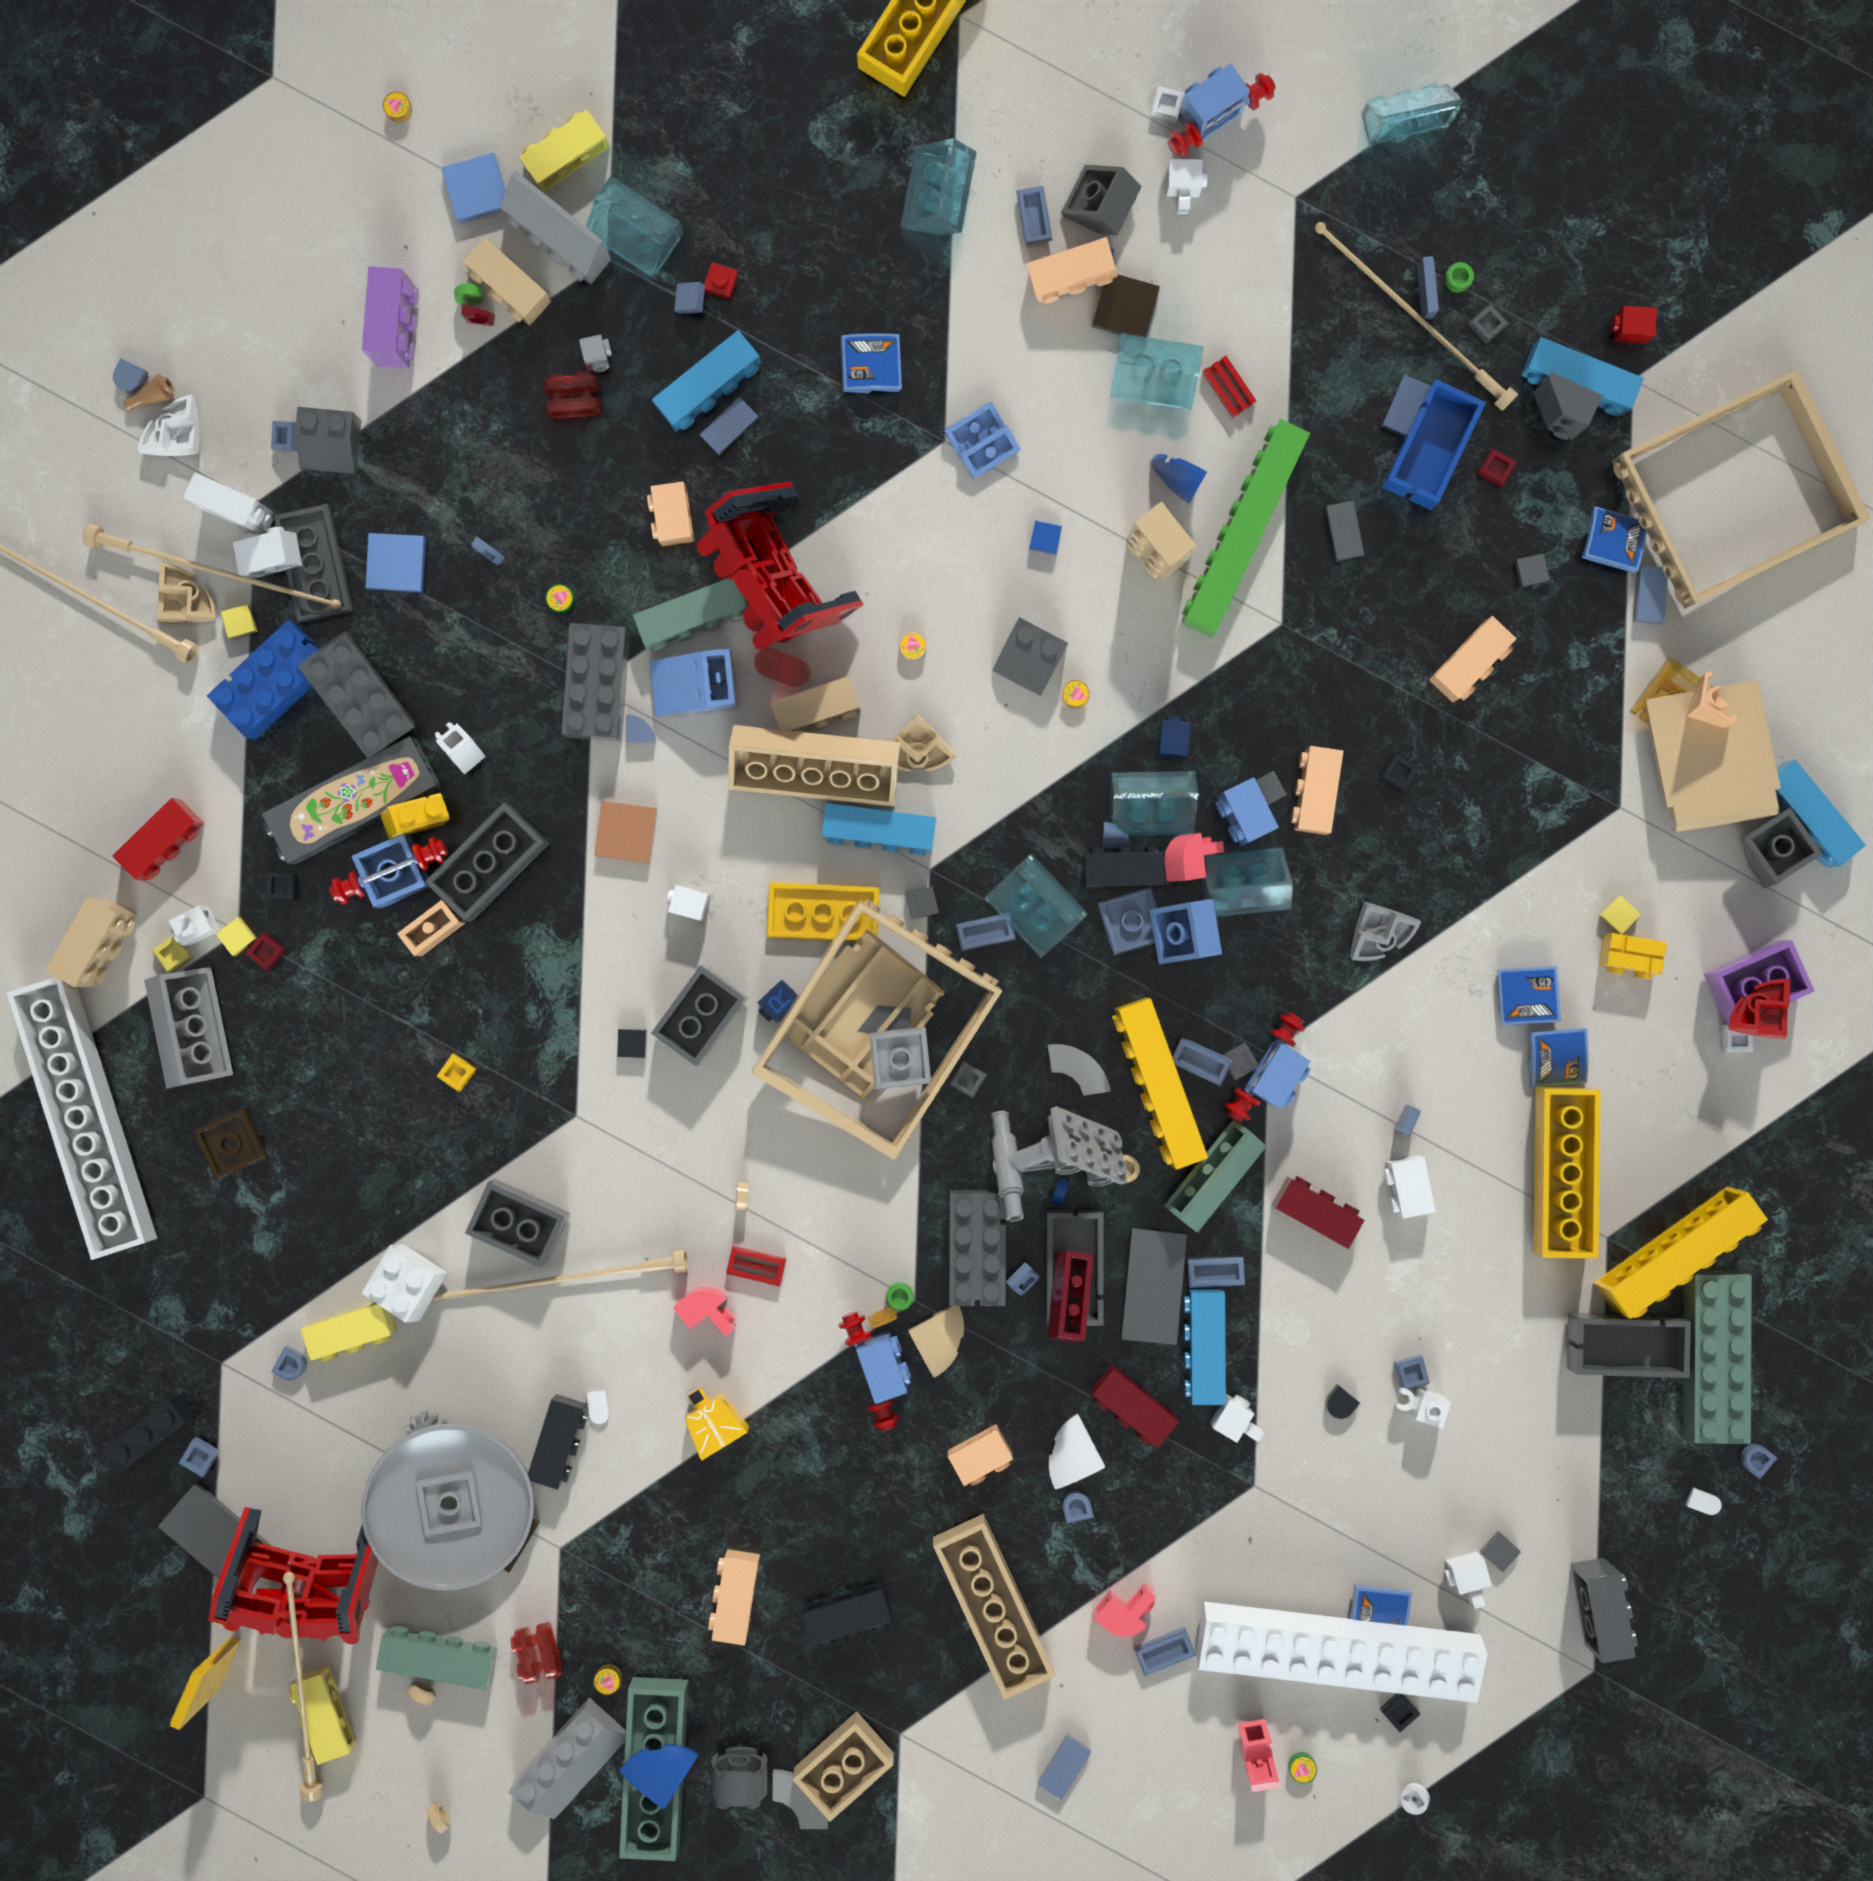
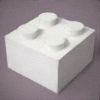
[361,1244,448,1323]

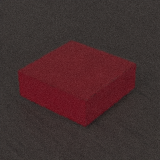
[1477,448,1517,487]
[245,932,287,971]

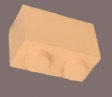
[647,481,694,547]
[397,900,466,956]
[948,1424,1013,1486]

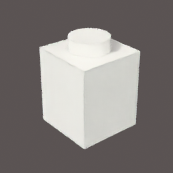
[666,885,711,921]

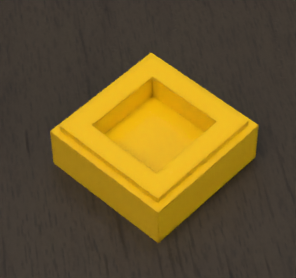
[437,1053,477,1092]

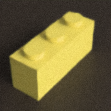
[519,109,610,193]
[300,1303,397,1362]
[289,1665,357,1765]

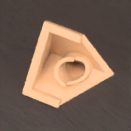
[1686,671,1737,728]

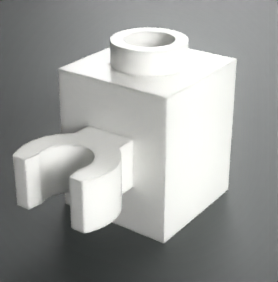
[1166,159,1207,214]
[435,722,486,774]
[169,905,220,946]
[1394,1387,1451,1429]
[1210,1394,1265,1442]
[1444,1551,1492,1609]

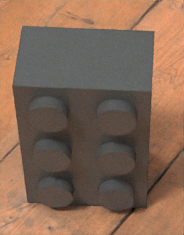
[651,965,748,1066]
[465,1179,570,1268]
[1571,1558,1638,1663]

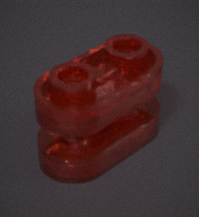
[543,371,601,418]
[754,648,811,687]
[511,1622,562,1685]

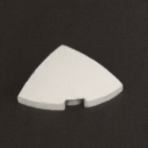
[137,395,200,456]
[1049,1413,1105,1490]

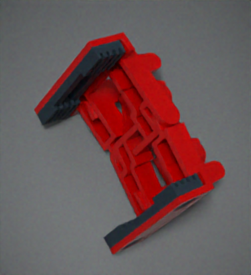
[697,481,864,649]

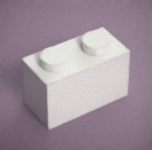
[233,527,302,578]
[1384,1155,1436,1219]

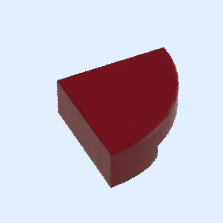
[461,304,495,326]

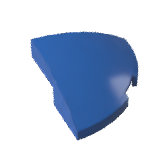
[1151,454,1207,503]
[619,1744,698,1809]

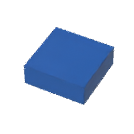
[1029,520,1062,555]

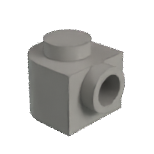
[579,334,612,372]

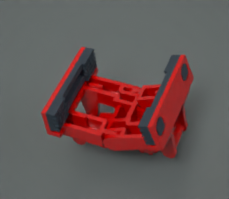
[208,1507,379,1644]

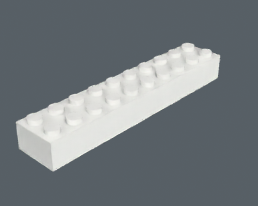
[6,977,157,1260]
[1196,1602,1488,1703]

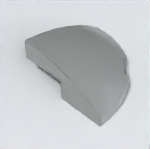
[1350,902,1421,961]

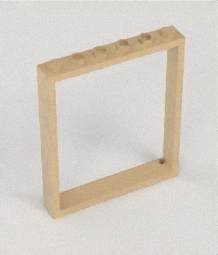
[1612,370,1871,609]
[752,899,1002,1160]

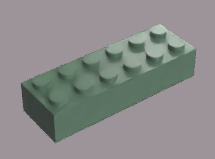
[1683,1270,1752,1444]
[619,1677,688,1861]

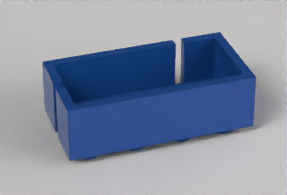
[1381,379,1486,510]
[207,620,319,740]

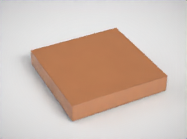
[594,801,657,863]

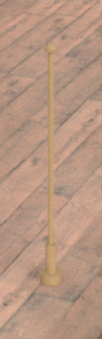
[1315,222,1518,411]
[82,524,341,610]
[0,545,198,664]
[430,1249,688,1304]
[283,1572,323,1802]

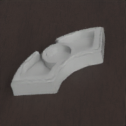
[1047,1044,1111,1096]
[773,1769,829,1829]

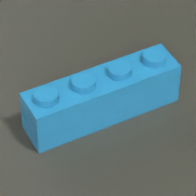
[652,330,761,432]
[1521,337,1644,416]
[1776,759,1866,868]
[821,803,936,856]
[1183,1289,1226,1405]

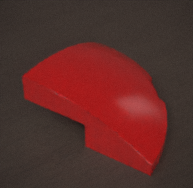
[1728,979,1790,1039]

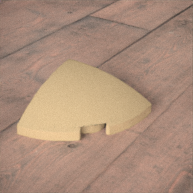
[157,562,215,623]
[892,713,957,772]
[909,1306,964,1378]

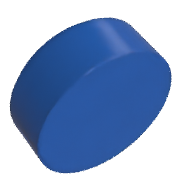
[1051,1177,1071,1206]

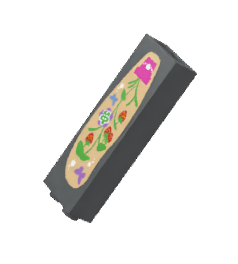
[262,736,442,865]

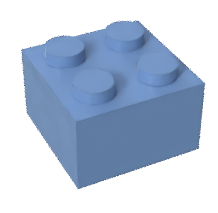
[1215,777,1279,846]
[1150,899,1222,964]

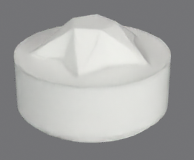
[1400,1783,1430,1815]

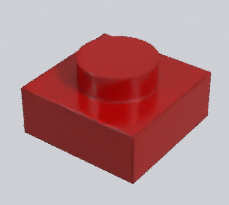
[704,262,739,300]

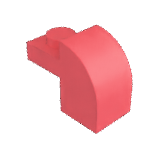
[1165,833,1224,882]
[673,1287,736,1337]
[1092,1582,1156,1637]
[1238,1719,1280,1792]

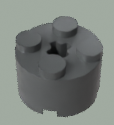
[711,1747,767,1809]

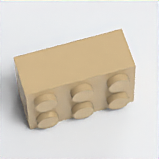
[1127,501,1197,582]
[45,897,137,987]
[792,1712,894,1822]

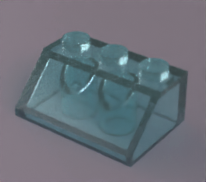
[1361,83,1462,145]
[900,138,977,236]
[586,176,684,278]
[1110,333,1204,410]
[1110,771,1198,836]
[1202,847,1293,917]
[985,854,1088,958]

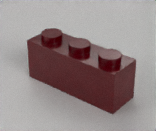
[1271,1176,1365,1249]
[1047,1251,1093,1342]
[1091,1364,1179,1448]

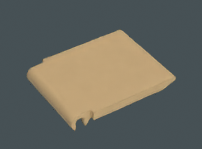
[1645,680,1781,833]
[784,929,945,1099]

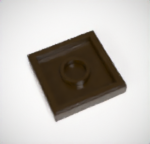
[1092,274,1160,342]
[193,1107,269,1181]

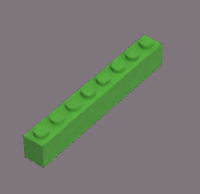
[1181,419,1310,637]

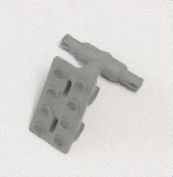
[991,1106,1127,1222]

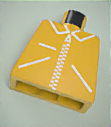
[685,1387,749,1460]

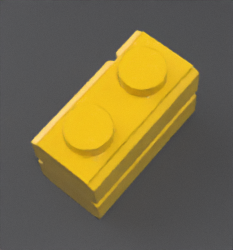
[381,793,449,840]
[1599,933,1667,979]

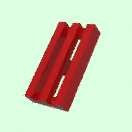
[1202,355,1256,418]
[726,1245,787,1287]

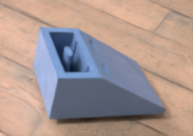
[650,648,738,716]

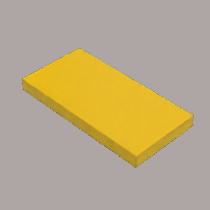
[767,882,880,942]
[170,1636,241,1730]

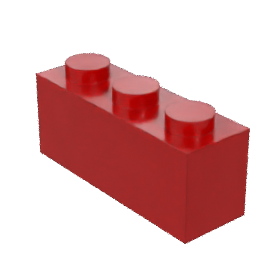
[112,798,204,881]

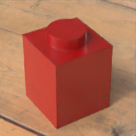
[1610,306,1657,343]

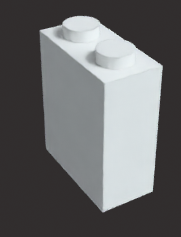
[183,472,273,535]

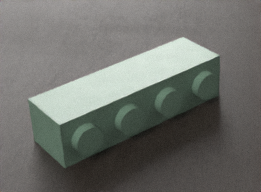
[633,578,748,651]
[1164,1119,1267,1233]
[375,1626,497,1690]

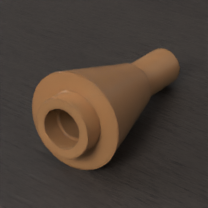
[123,374,175,411]

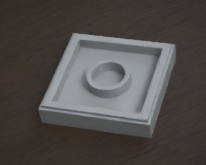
[869,1027,931,1090]

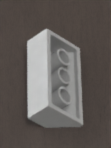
[500,171,611,285]
[144,967,233,1089]
[508,1697,626,1819]

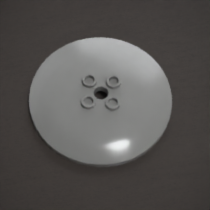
[361,1424,534,1590]

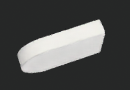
[586,1390,610,1424]
[1686,1487,1721,1515]

